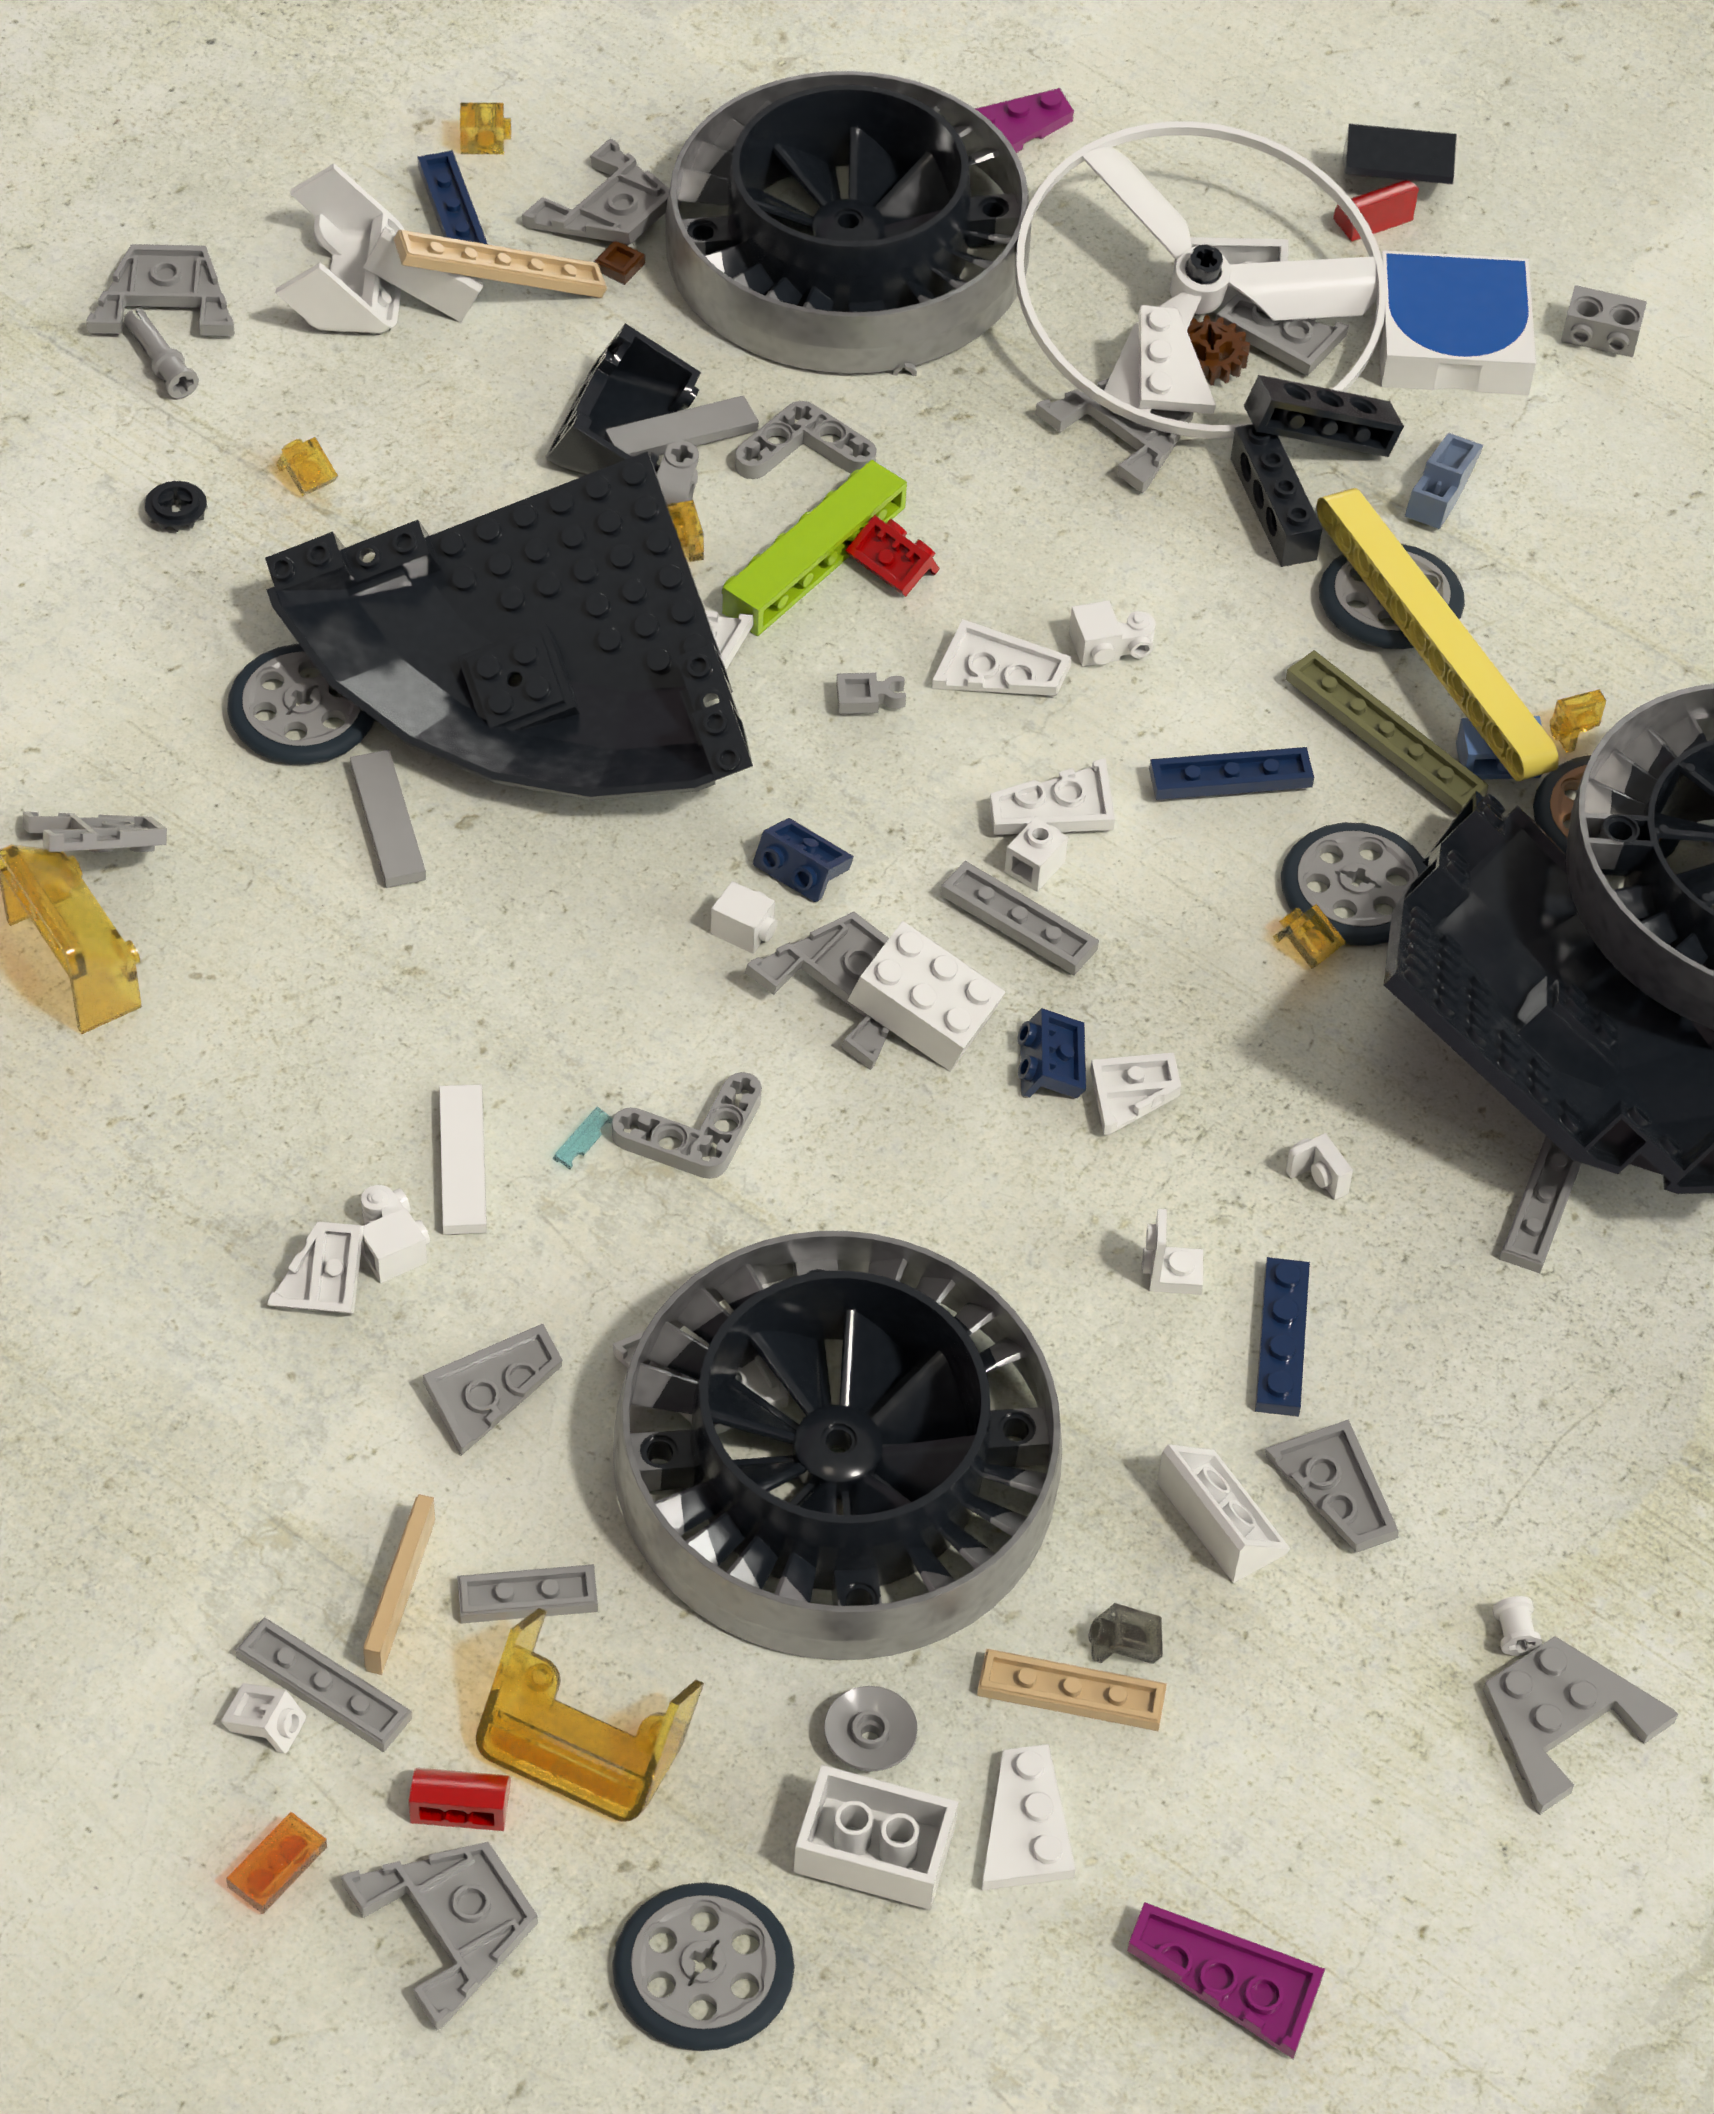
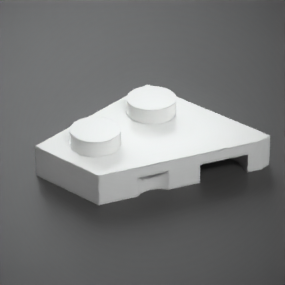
[1090,1052,1181,1135]

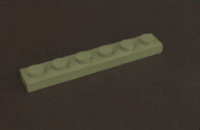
[1286,650,1489,814]

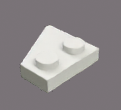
[268,1221,364,1314]

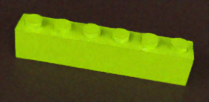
[722,460,907,637]

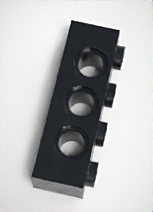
[1244,375,1404,457]
[1230,424,1323,567]

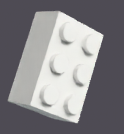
[847,921,1006,1072]
[794,1765,958,1910]

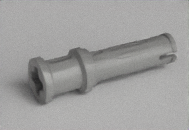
[124,308,199,399]

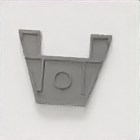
[522,138,669,244]
[86,244,235,336]
[1035,379,1194,493]
[23,812,167,852]
[745,912,889,1070]
[1483,1636,1678,1815]
[341,1842,538,2031]

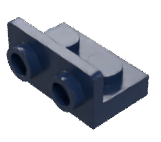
[753,818,854,902]
[1018,1008,1086,1099]

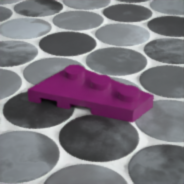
[975,88,1074,153]

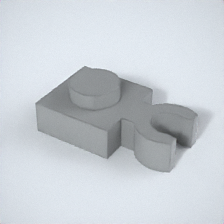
[836,673,906,714]

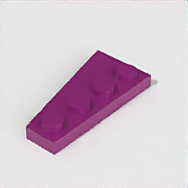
[1127,1902,1325,2060]

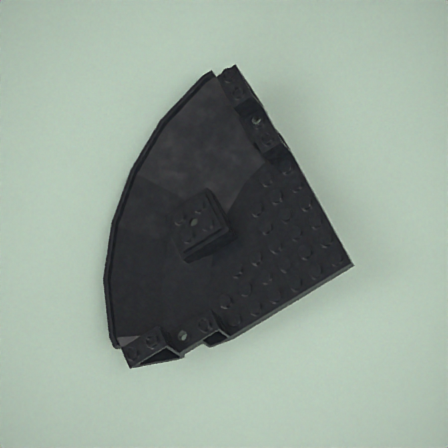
[265,452,753,801]
[1384,791,1714,1194]

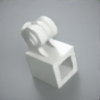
[1069,600,1155,667]
[361,1185,430,1284]

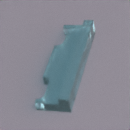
[553,1107,613,1170]

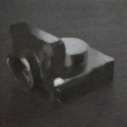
[1088,1603,1163,1664]

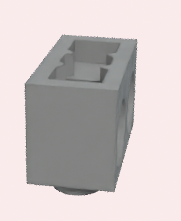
[1561,285,1647,357]

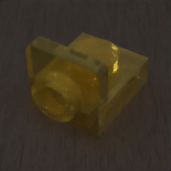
[276,437,338,497]
[667,500,704,562]
[1550,689,1606,753]
[1272,904,1346,969]

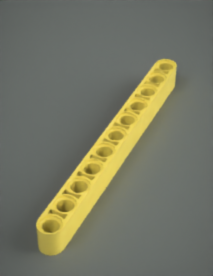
[1317,488,1559,782]

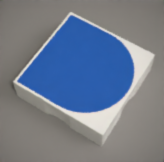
[1380,251,1536,395]

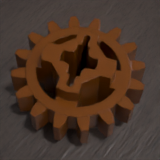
[1187,315,1250,385]

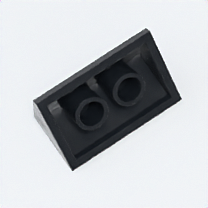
[1342,124,1457,184]

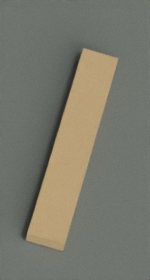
[393,230,607,298]

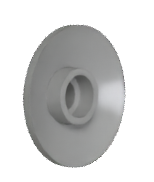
[824,1686,917,1771]

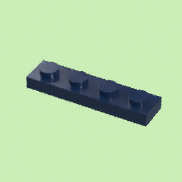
[417,150,488,244]
[1149,747,1314,800]
[1255,1257,1310,1417]

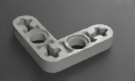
[735,401,877,479]
[612,1072,762,1179]

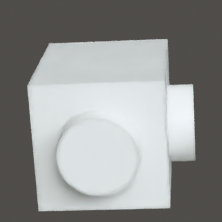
[1004,817,1068,892]
[711,881,778,954]

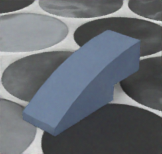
[1405,433,1483,529]

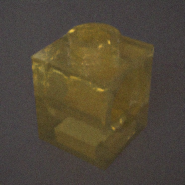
[460,102,511,155]

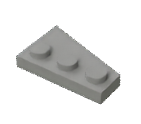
[1215,294,1349,376]
[423,1323,562,1456]
[1265,1419,1398,1553]

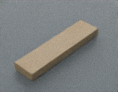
[363,1494,435,1675]
[977,1648,1167,1731]

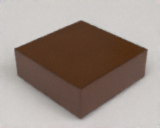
[594,241,645,285]

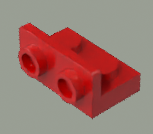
[845,515,940,597]

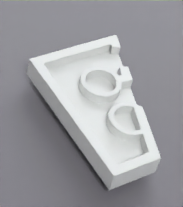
[1138,305,1216,414]

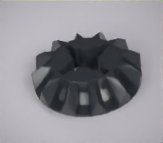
[145,481,207,532]

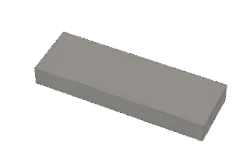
[457,1564,598,1624]

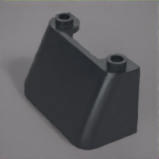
[546,323,701,474]

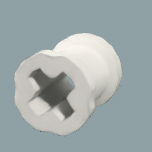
[1493,1596,1542,1656]

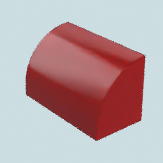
[1333,180,1419,242]
[409,1768,511,1831]

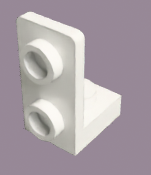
[1142,1209,1203,1295]

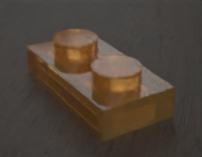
[226,1812,327,1914]

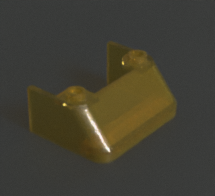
[0,844,142,1034]
[476,1608,704,1822]

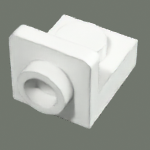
[1286,1133,1353,1200]
[221,1683,306,1753]

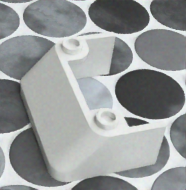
[275,163,404,333]

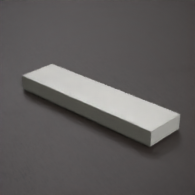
[439,1084,487,1234]

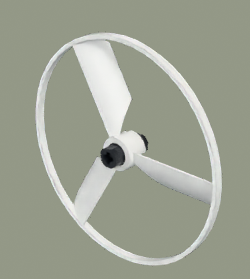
[1015,121,1387,439]

